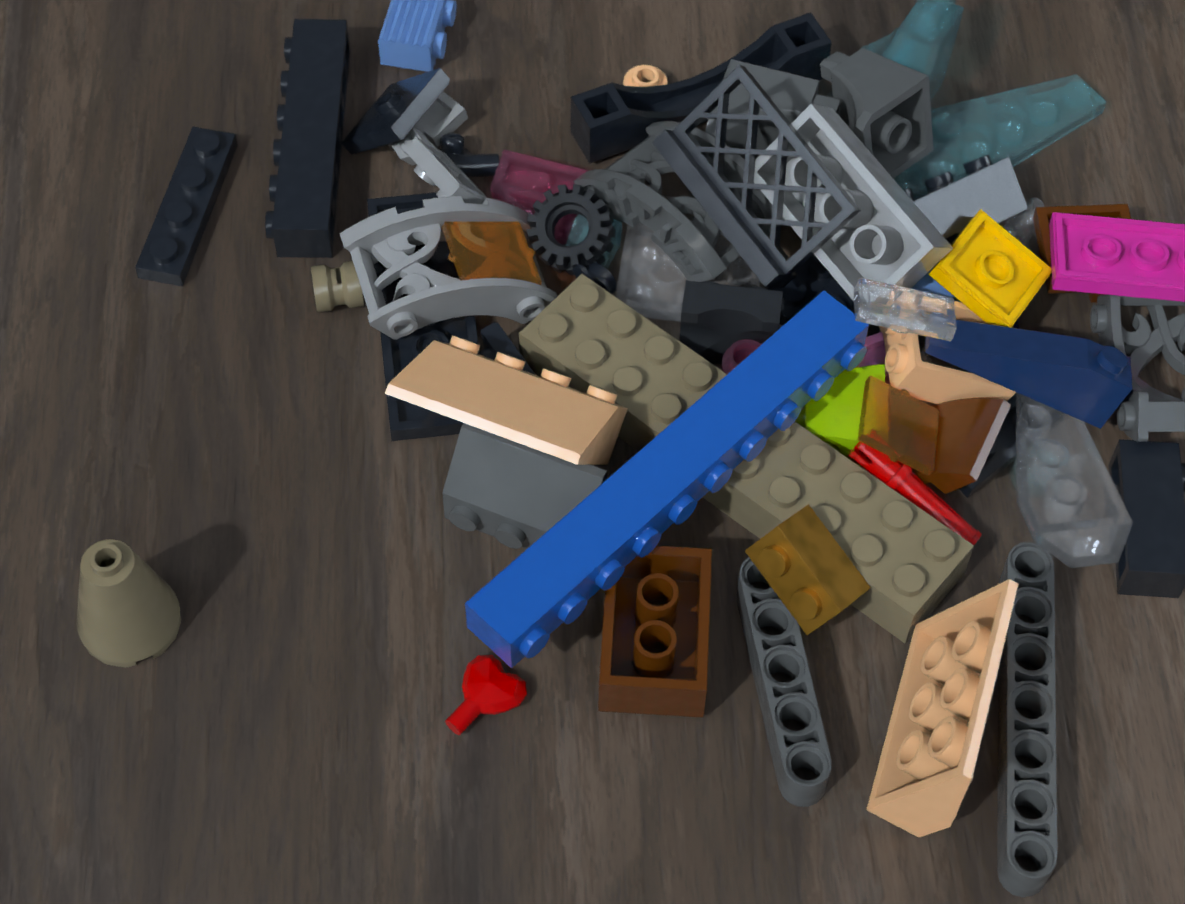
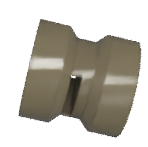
[311,261,364,313]

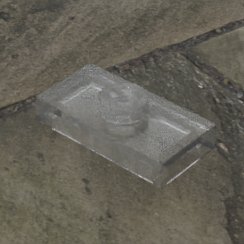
[854,278,957,341]

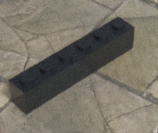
[265,19,351,258]

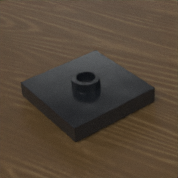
[341,68,450,154]

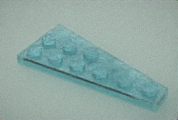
[894,74,1107,194]

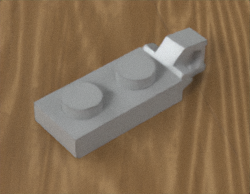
[392,127,487,204]

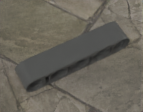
[736,557,832,807]

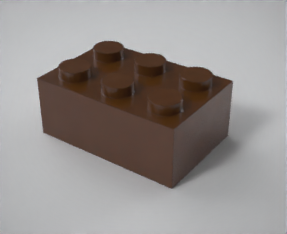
[598,546,712,718]

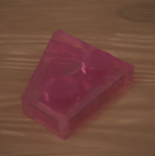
[490,150,589,246]

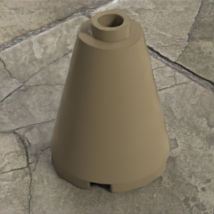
[76,539,181,668]

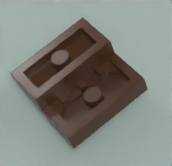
[898,398,1011,494]

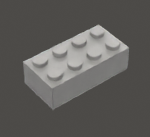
[754,104,953,314]

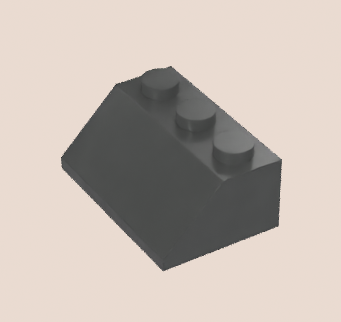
[442,423,607,549]

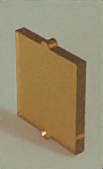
[442,222,542,285]
[857,375,940,476]

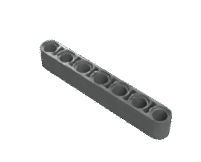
[997,542,1057,897]

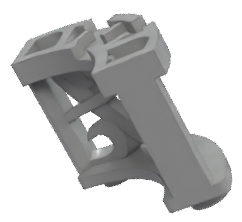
[340,196,558,339]

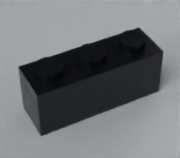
[1108,439,1185,598]

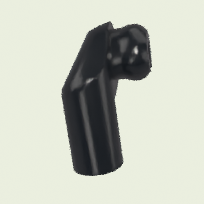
[439,133,500,177]

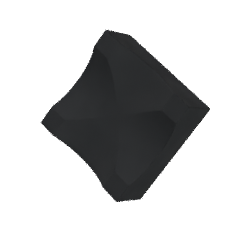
[679,280,783,366]

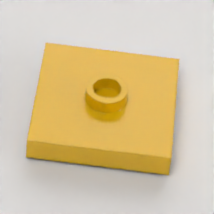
[928,209,1052,328]

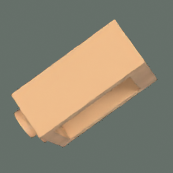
[879,288,1016,404]

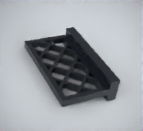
[652,65,861,288]

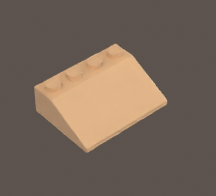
[385,335,628,465]
[867,579,1018,838]

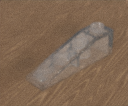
[1015,392,1133,568]

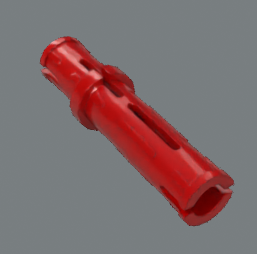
[848,432,982,545]

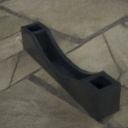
[571,12,832,164]

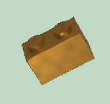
[745,504,871,635]

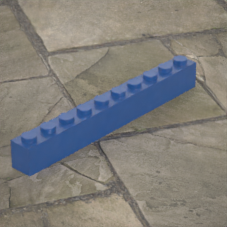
[465,290,869,668]

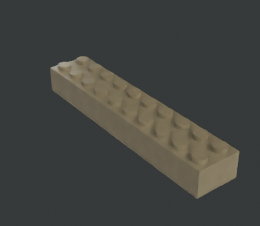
[519,274,974,643]

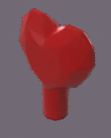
[445,655,527,735]

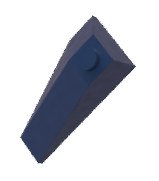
[925,316,1133,429]

